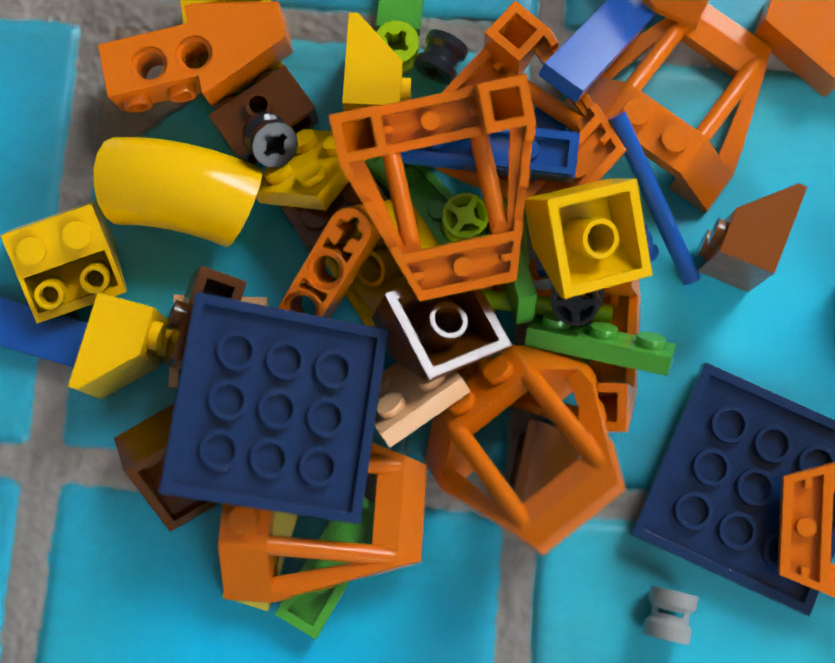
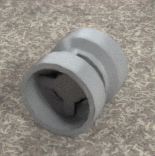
[641,586,699,645]

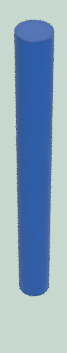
[608,111,700,285]

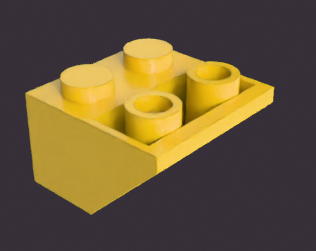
[0,200,127,324]

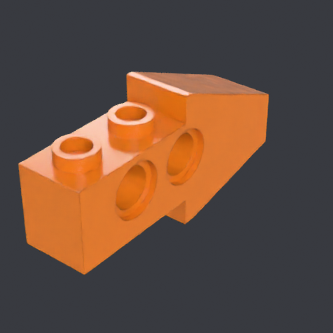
[753,0,835,97]
[98,1,293,113]

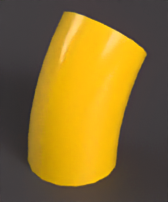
[93,137,262,248]

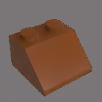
[696,183,808,292]

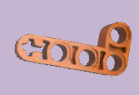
[278,204,381,319]

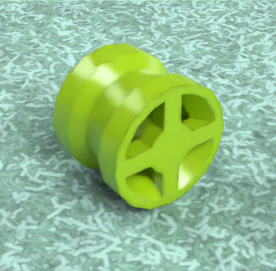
[377,20,419,75]
[441,193,488,243]

